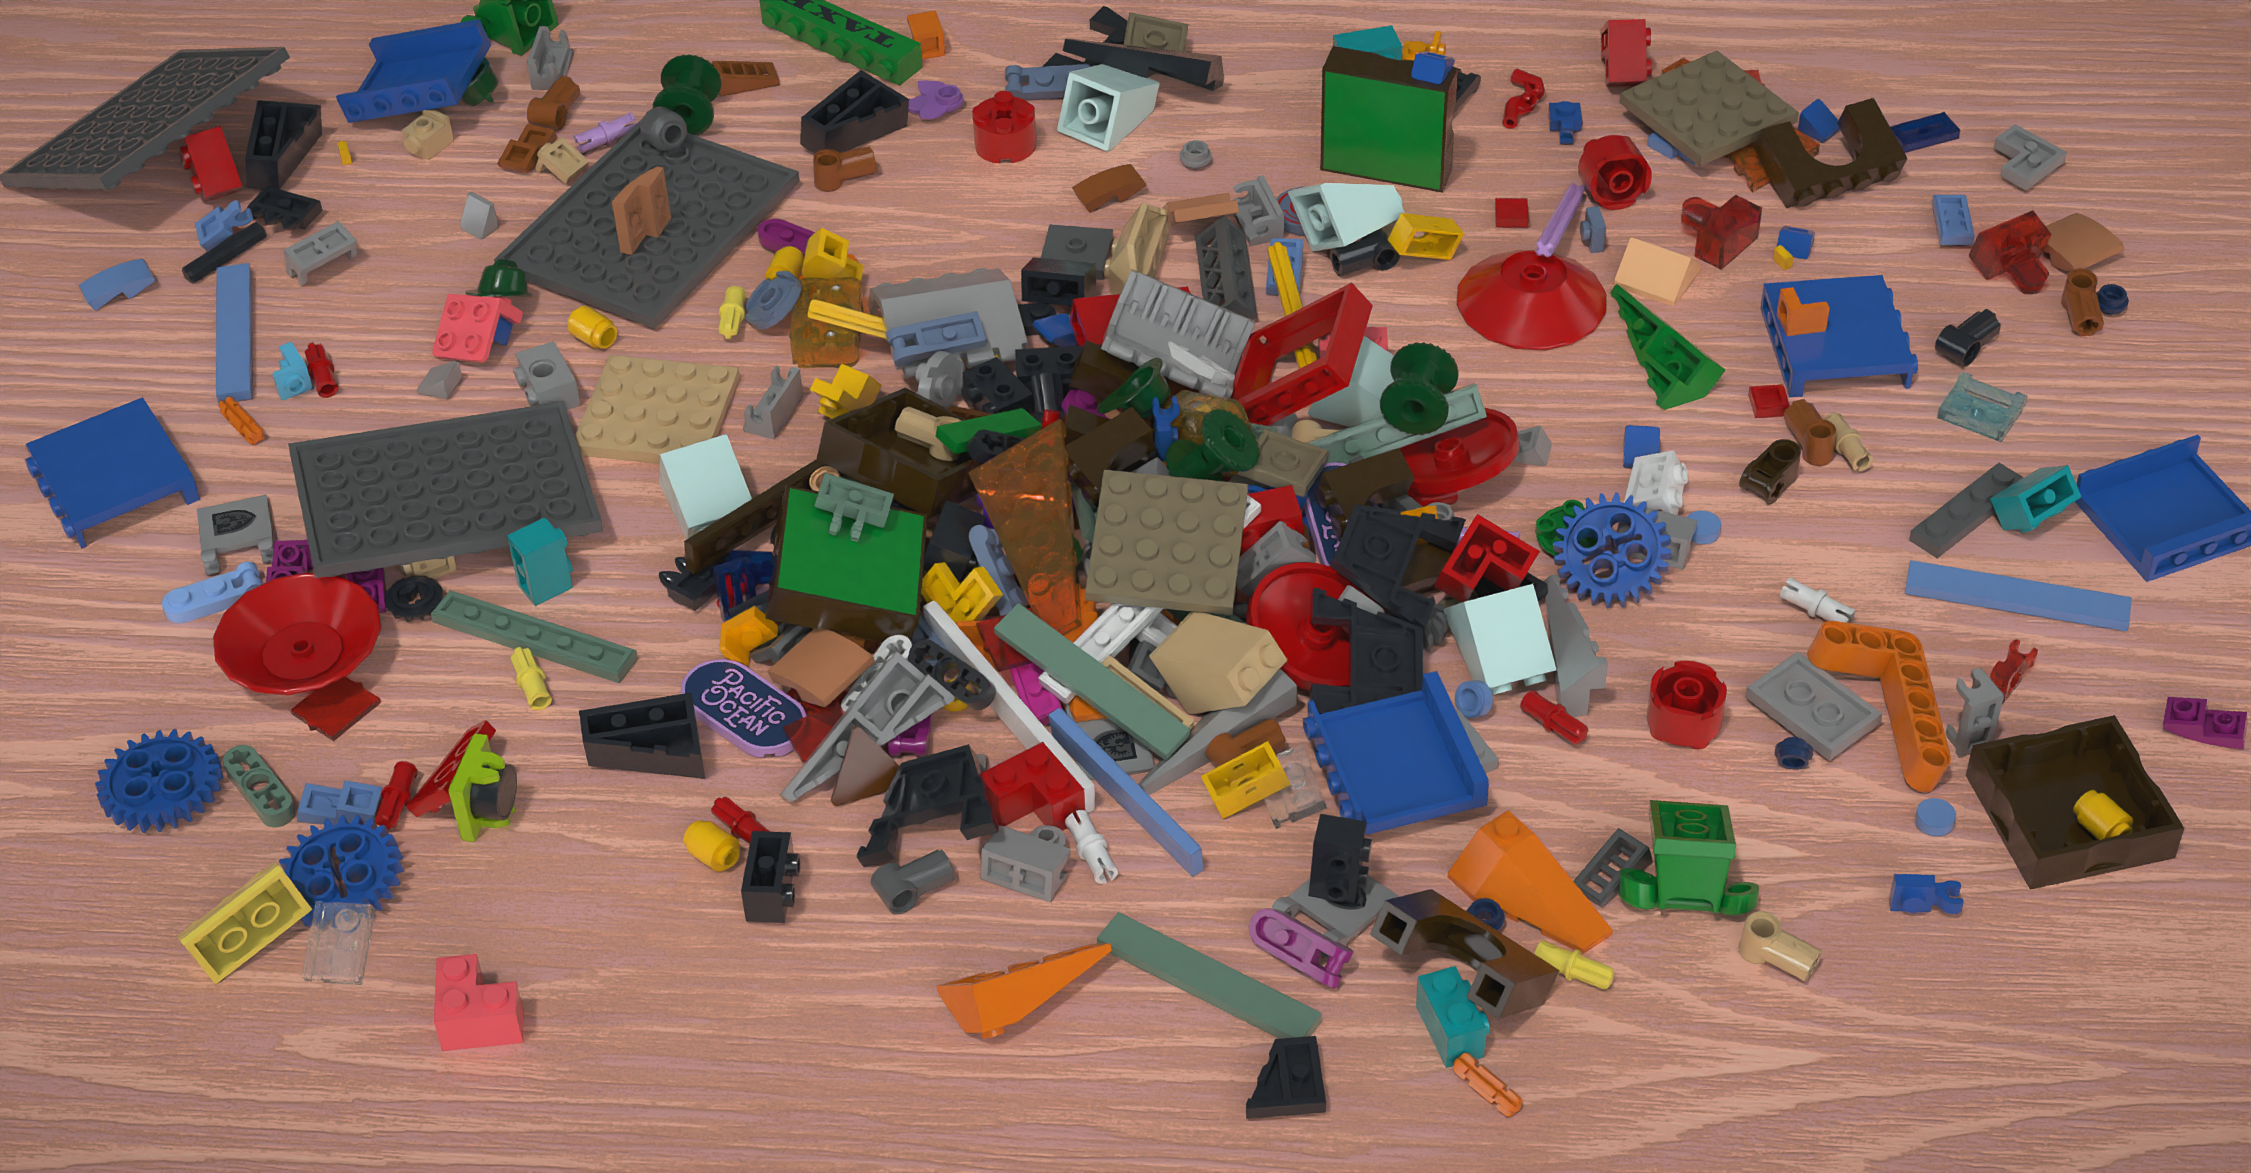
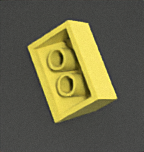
[177,862,312,984]

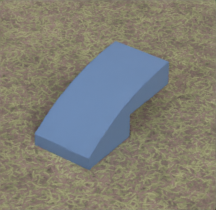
[79,259,156,311]
[297,780,382,825]

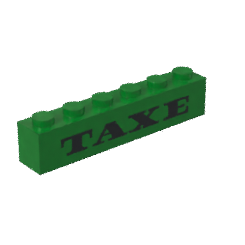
[759,0,923,86]

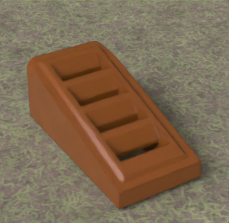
[712,61,780,96]

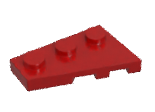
[406,720,496,817]

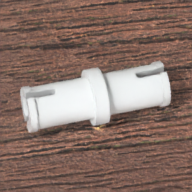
[1780,577,1856,623]
[1065,810,1118,884]

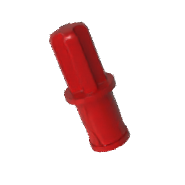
[305,342,338,398]
[1520,690,1589,745]
[375,761,418,831]
[711,796,770,844]

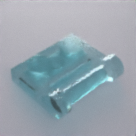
[1937,371,2028,442]

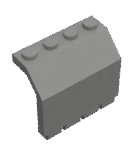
[868,268,1028,378]
[1101,269,1255,403]

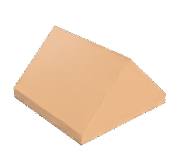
[1614,237,1702,307]

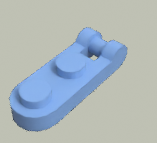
[162,561,263,623]

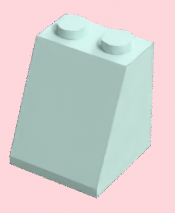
[1057,64,1160,152]
[1288,183,1405,252]
[1307,336,1394,427]
[659,434,752,539]
[1443,584,1557,695]

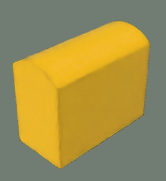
[337,141,352,165]
[1773,245,1794,270]

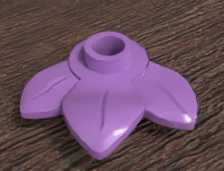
[908,80,964,119]

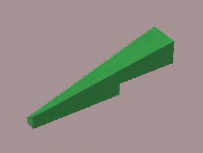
[1610,284,1726,410]

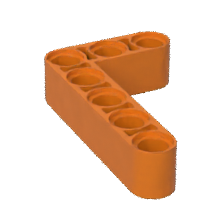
[1807,621,1951,792]

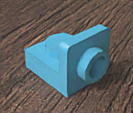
[272,341,313,400]

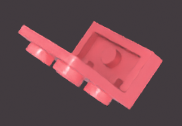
[432,293,523,363]

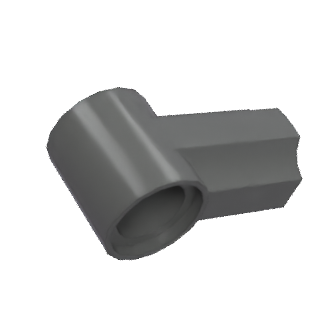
[870,850,955,914]

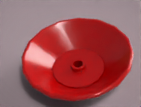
[1456,250,1607,350]
[213,572,381,696]

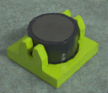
[448,734,517,842]

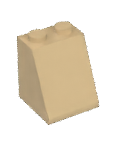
[1149,611,1287,715]

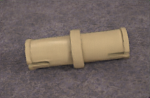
[1823,412,1873,471]

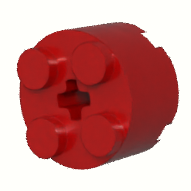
[972,91,1037,164]
[1578,135,1652,210]
[1647,660,1727,750]

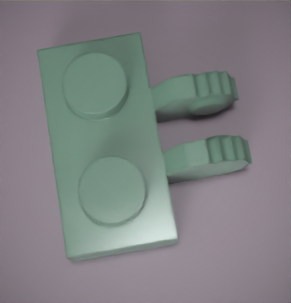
[814,473,894,542]

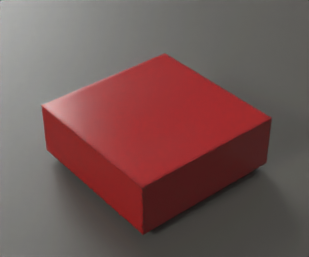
[1495,198,1529,228]
[1748,384,1790,418]

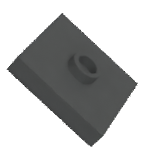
[1041,224,1113,280]

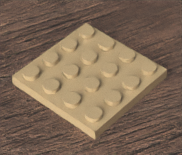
[575,355,740,464]

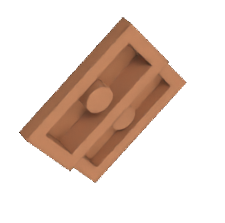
[612,166,671,255]
[1162,193,1239,224]
[2026,212,2124,272]
[767,629,875,707]

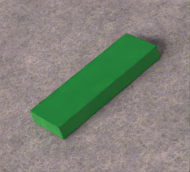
[935,408,1042,454]

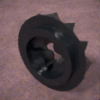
[385,576,443,622]

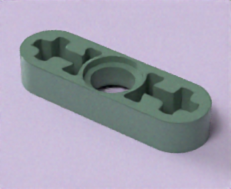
[223,745,295,827]

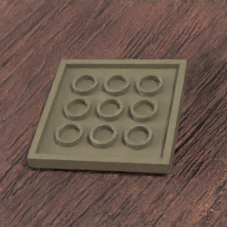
[1619,51,1799,166]
[1085,470,1248,615]

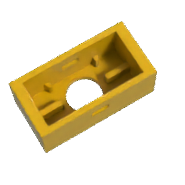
[1388,213,1465,260]
[1200,741,1291,819]

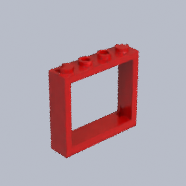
[1224,282,1373,426]

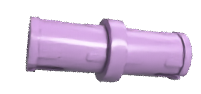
[574,112,637,154]

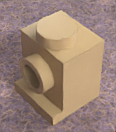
[402,109,454,160]

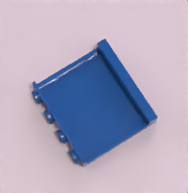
[336,19,491,123]
[1760,275,1918,397]
[25,397,200,549]
[2075,435,2251,582]
[1303,671,1489,835]

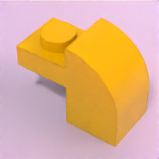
[802,227,864,297]
[810,364,882,419]

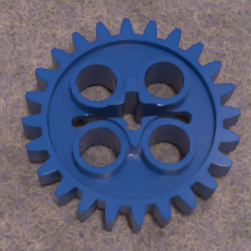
[1553,493,1671,608]
[95,729,223,833]
[279,815,404,930]

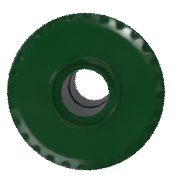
[653,54,722,136]
[1380,342,1459,435]
[1165,409,1260,481]

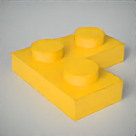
[921,562,1003,624]

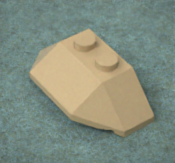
[1104,203,1169,295]

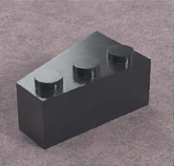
[800,70,909,154]
[245,100,322,190]
[579,693,705,779]

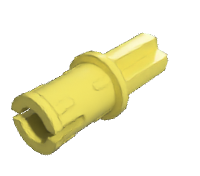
[718,286,746,339]
[510,647,552,710]
[1534,940,1614,990]

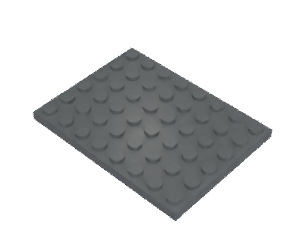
[0,47,290,191]
[494,119,800,328]
[288,402,602,578]

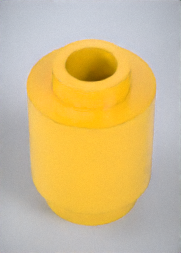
[765,246,804,281]
[568,305,617,349]
[2073,790,2133,840]
[683,820,740,872]

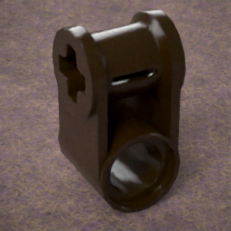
[1739,439,1801,504]

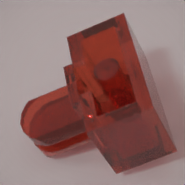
[1680,195,1762,270]
[1968,210,2052,295]

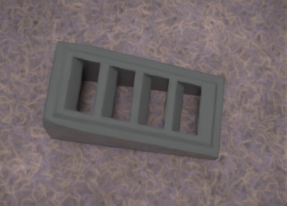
[1574,828,1652,908]

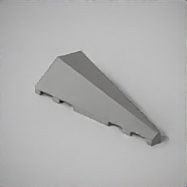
[1543,574,1608,717]
[779,652,955,802]
[1138,669,1297,795]

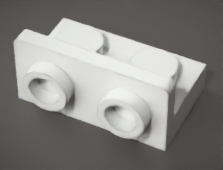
[1624,450,1688,515]

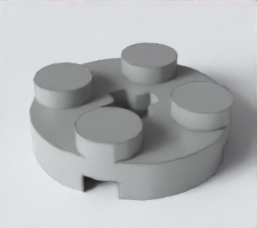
[916,351,965,409]

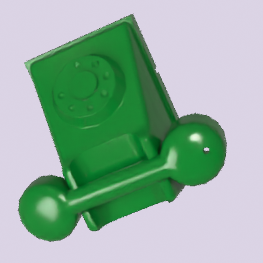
[461,0,559,56]
[1618,800,1759,916]

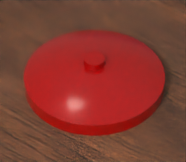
[1400,408,1520,495]
[1246,562,1381,691]

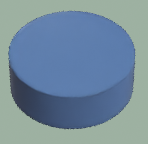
[1686,511,1721,544]
[1455,680,1493,718]
[1915,798,1956,836]

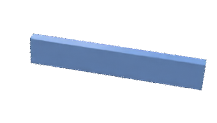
[216,263,252,403]
[1905,560,2132,631]
[1049,708,1204,877]

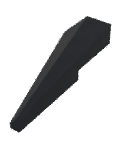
[1062,38,1224,91]

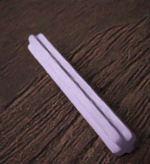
[1535,183,1585,257]

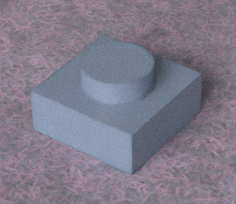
[1580,206,1606,253]

